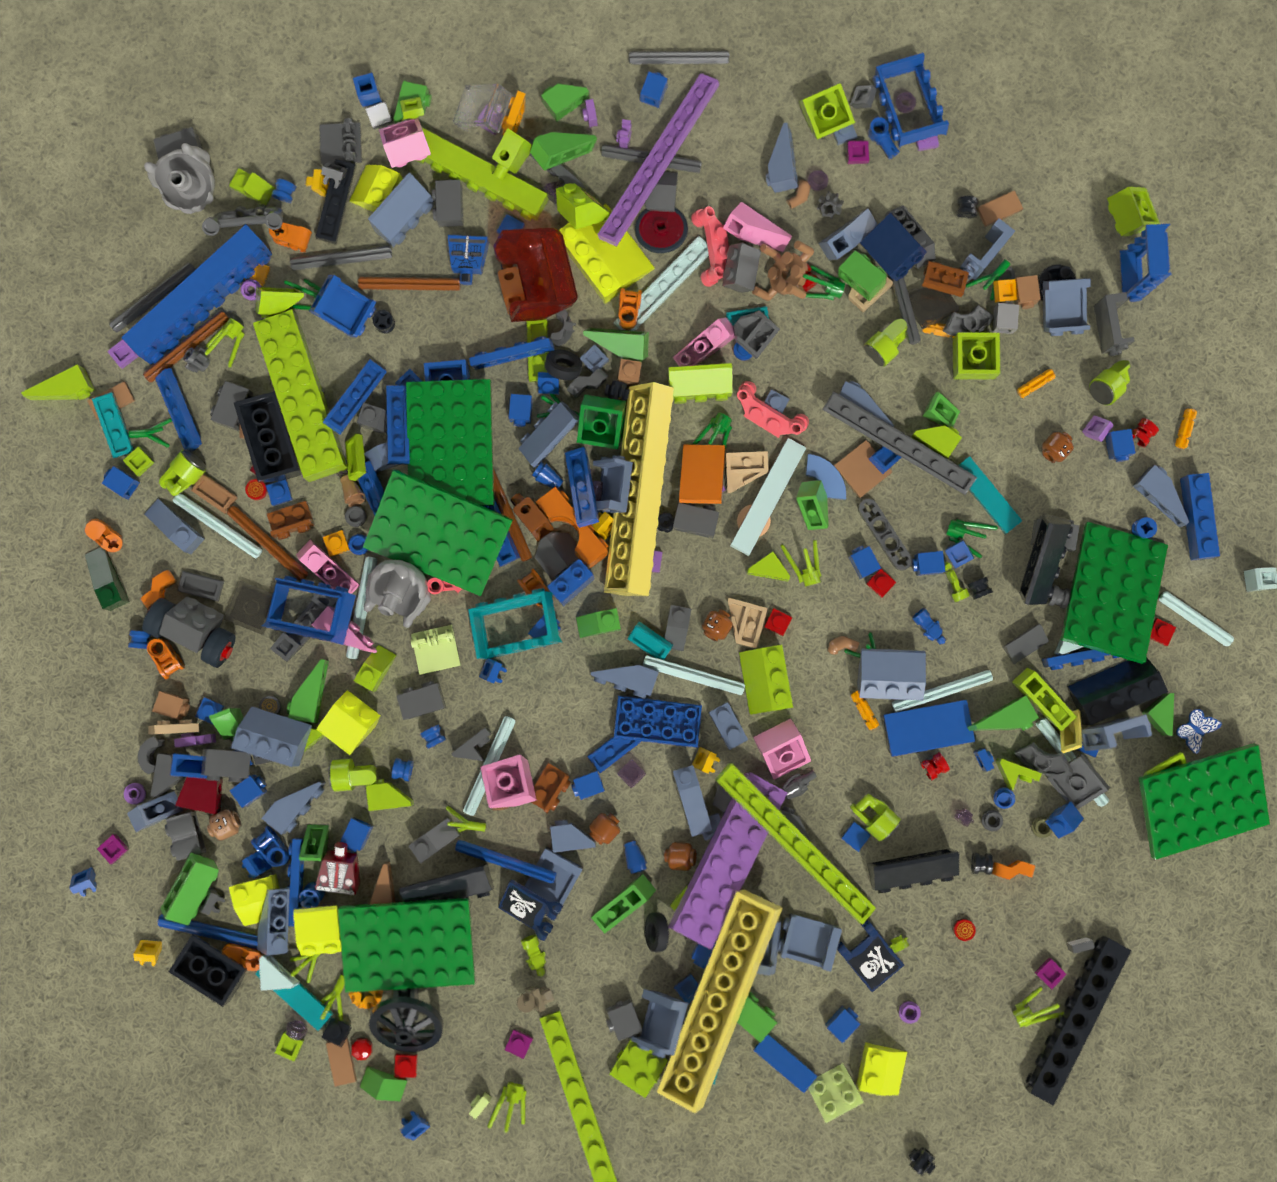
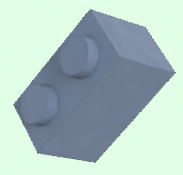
[708,702,748,750]

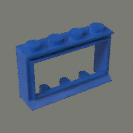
[873,52,949,148]
[1120,224,1171,302]
[262,576,356,645]

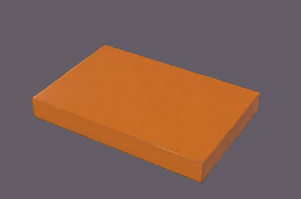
[679,445,725,504]

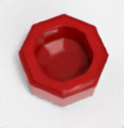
[351,1038,373,1060]

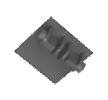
[319,118,362,165]

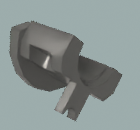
[551,308,576,347]
[138,737,165,775]

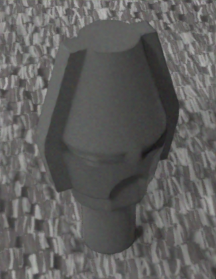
[781,770,817,799]

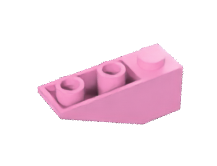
[723,202,792,252]
[673,318,735,367]
[296,539,360,594]
[312,606,377,653]

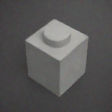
[992,301,1019,334]

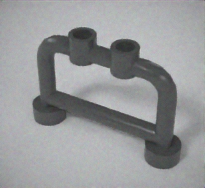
[202,204,283,236]

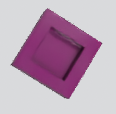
[847,141,869,164]
[97,834,129,865]
[1035,958,1067,990]
[505,1029,533,1059]

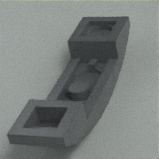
[270,583,338,662]

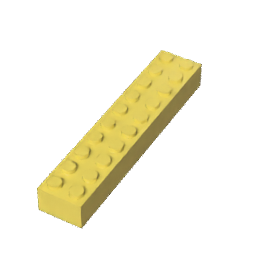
[604,382,674,596]
[657,889,782,1113]

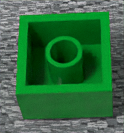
[577,394,626,449]

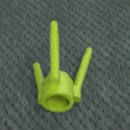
[205,318,245,368]
[780,540,821,587]
[1012,987,1064,1028]
[487,1082,527,1133]

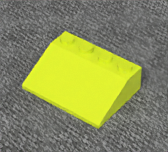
[556,204,655,304]

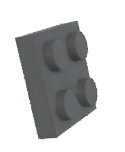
[1047,754,1110,810]

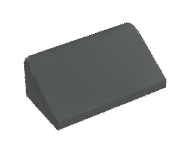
[1002,624,1049,664]

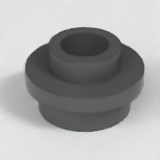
[981,810,1003,831]

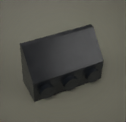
[168,934,247,1007]

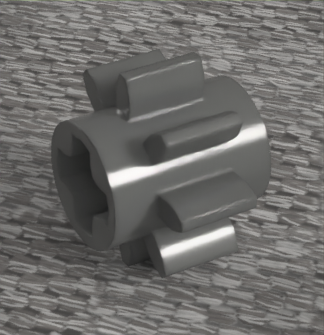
[817,191,844,219]
[183,346,210,373]

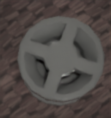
[1048,585,1071,609]

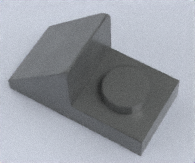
[451,727,492,761]

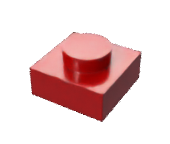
[866,569,896,598]
[764,608,793,636]
[1150,618,1176,646]
[394,1054,418,1078]

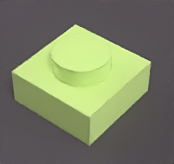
[469,1092,491,1119]

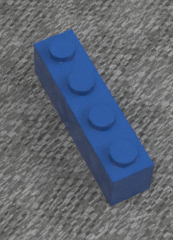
[1180,473,1220,561]

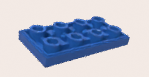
[613,696,702,748]
[883,700,975,757]

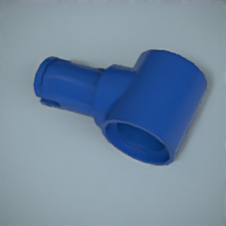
[868,117,900,160]

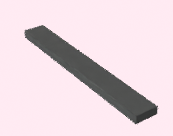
[822,391,977,495]

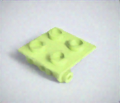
[411,625,461,675]
[808,1063,864,1123]

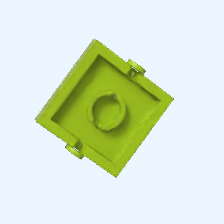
[609,1039,669,1098]

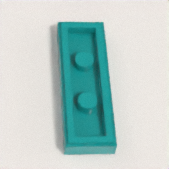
[92,392,134,458]

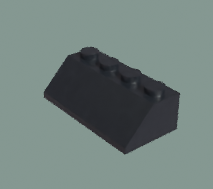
[234,391,301,483]
[1019,514,1073,605]
[1067,657,1169,725]
[867,848,960,893]
[399,864,494,902]

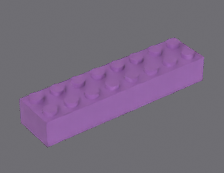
[668,773,787,949]

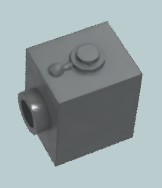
[606,999,642,1041]

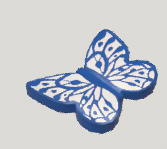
[1176,709,1222,754]

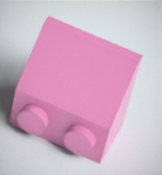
[379,118,431,168]
[753,719,811,780]
[481,755,537,808]

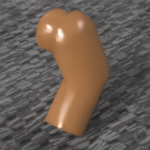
[787,180,810,209]
[828,636,859,655]

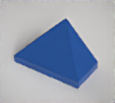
[170,754,207,778]

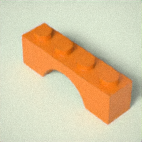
[535,487,608,569]

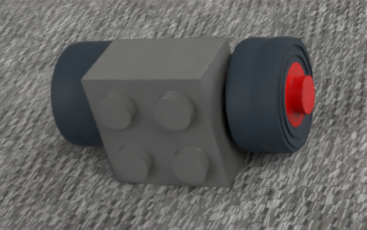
[142,597,236,668]

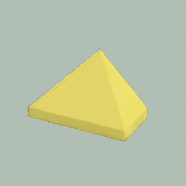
[1060,709,1082,753]

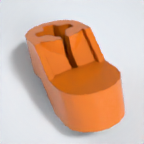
[85,519,123,552]
[141,570,177,610]
[991,860,1036,880]
[222,943,263,971]

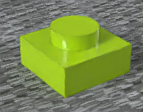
[400,97,424,119]
[123,447,155,477]
[275,1031,305,1062]

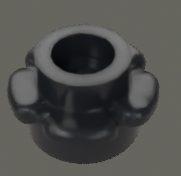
[657,512,675,533]

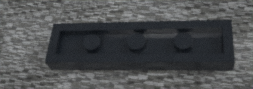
[315,159,356,244]

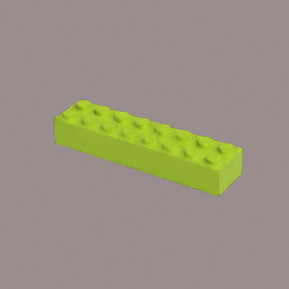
[253,310,348,482]

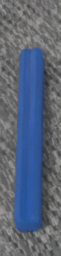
[455,840,556,883]
[157,914,258,949]

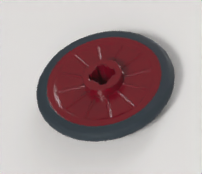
[635,208,688,253]

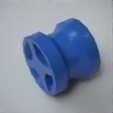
[272,179,296,203]
[1132,517,1157,538]
[128,631,151,649]
[420,724,446,749]
[392,758,414,782]
[299,882,325,908]

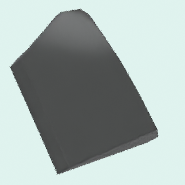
[644,172,678,212]
[733,311,780,359]
[535,533,579,580]

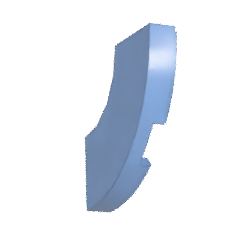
[806,454,846,500]

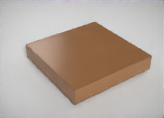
[834,440,892,498]

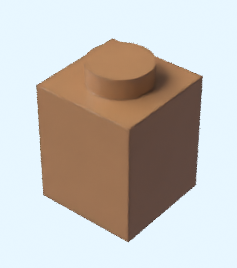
[1014,275,1040,309]
[618,359,642,386]
[152,691,190,719]

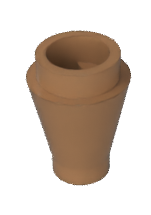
[340,475,364,507]

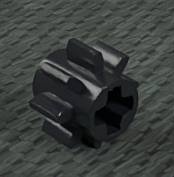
[604,380,630,401]
[909,1147,936,1176]

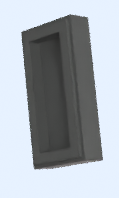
[177,571,224,602]

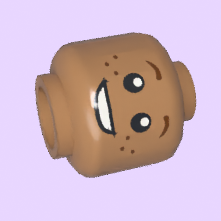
[207,809,241,841]

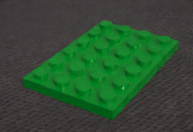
[406,379,494,506]
[363,469,513,596]
[1060,522,1168,664]
[1138,743,1270,860]
[338,898,476,993]

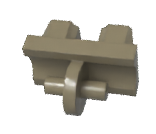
[516,986,554,1013]

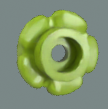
[889,935,910,953]

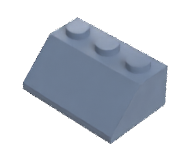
[368,173,433,247]
[518,401,579,467]
[857,648,926,700]
[231,707,312,767]

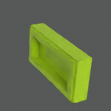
[345,434,366,481]

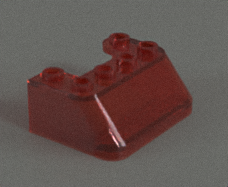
[493,228,578,322]

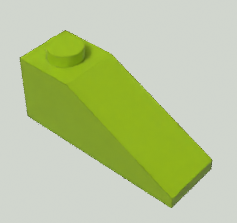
[21,364,95,400]
[1012,668,1077,731]

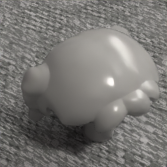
[144,143,215,214]
[364,560,431,628]

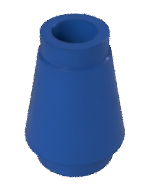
[532,462,564,489]
[624,841,647,874]

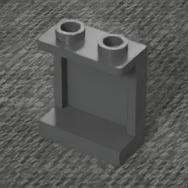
[1094,292,1135,356]

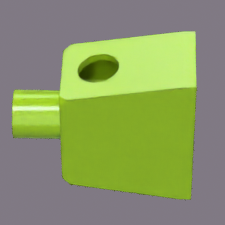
[492,128,532,181]

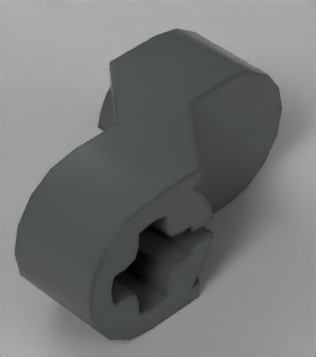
[567,368,609,398]

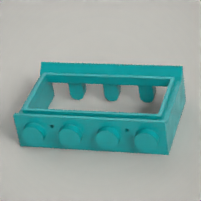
[468,588,562,659]

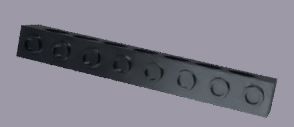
[1025,935,1132,1106]

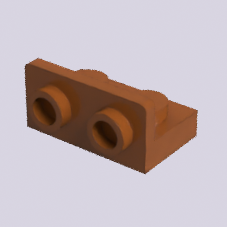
[922,261,969,297]
[267,501,315,540]
[531,763,571,813]

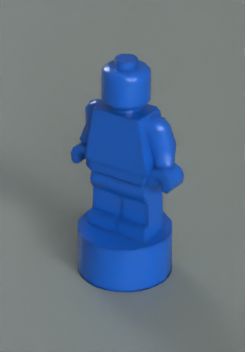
[912,608,946,645]

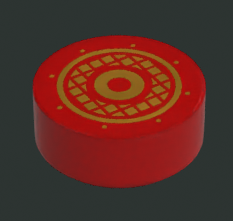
[245,479,268,501]
[953,919,976,941]

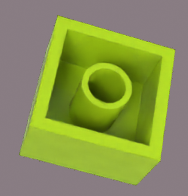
[953,333,1000,379]

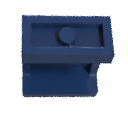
[860,213,927,281]

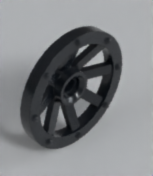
[369,997,444,1052]

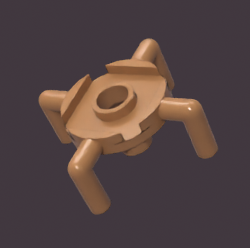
[752,241,814,301]

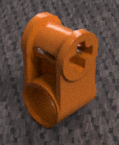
[269,222,312,253]
[619,288,642,330]
[517,568,553,609]
[147,639,185,680]

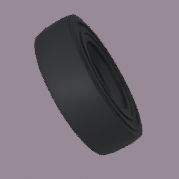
[545,349,582,380]
[645,912,669,952]

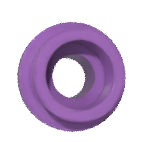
[241,279,261,300]
[124,783,146,804]
[899,1001,921,1024]

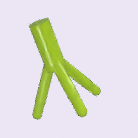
[446,806,486,832]
[290,954,321,983]
[320,974,345,1021]

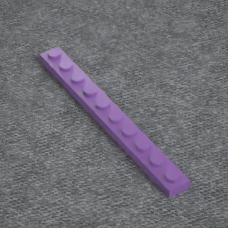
[598,74,719,247]

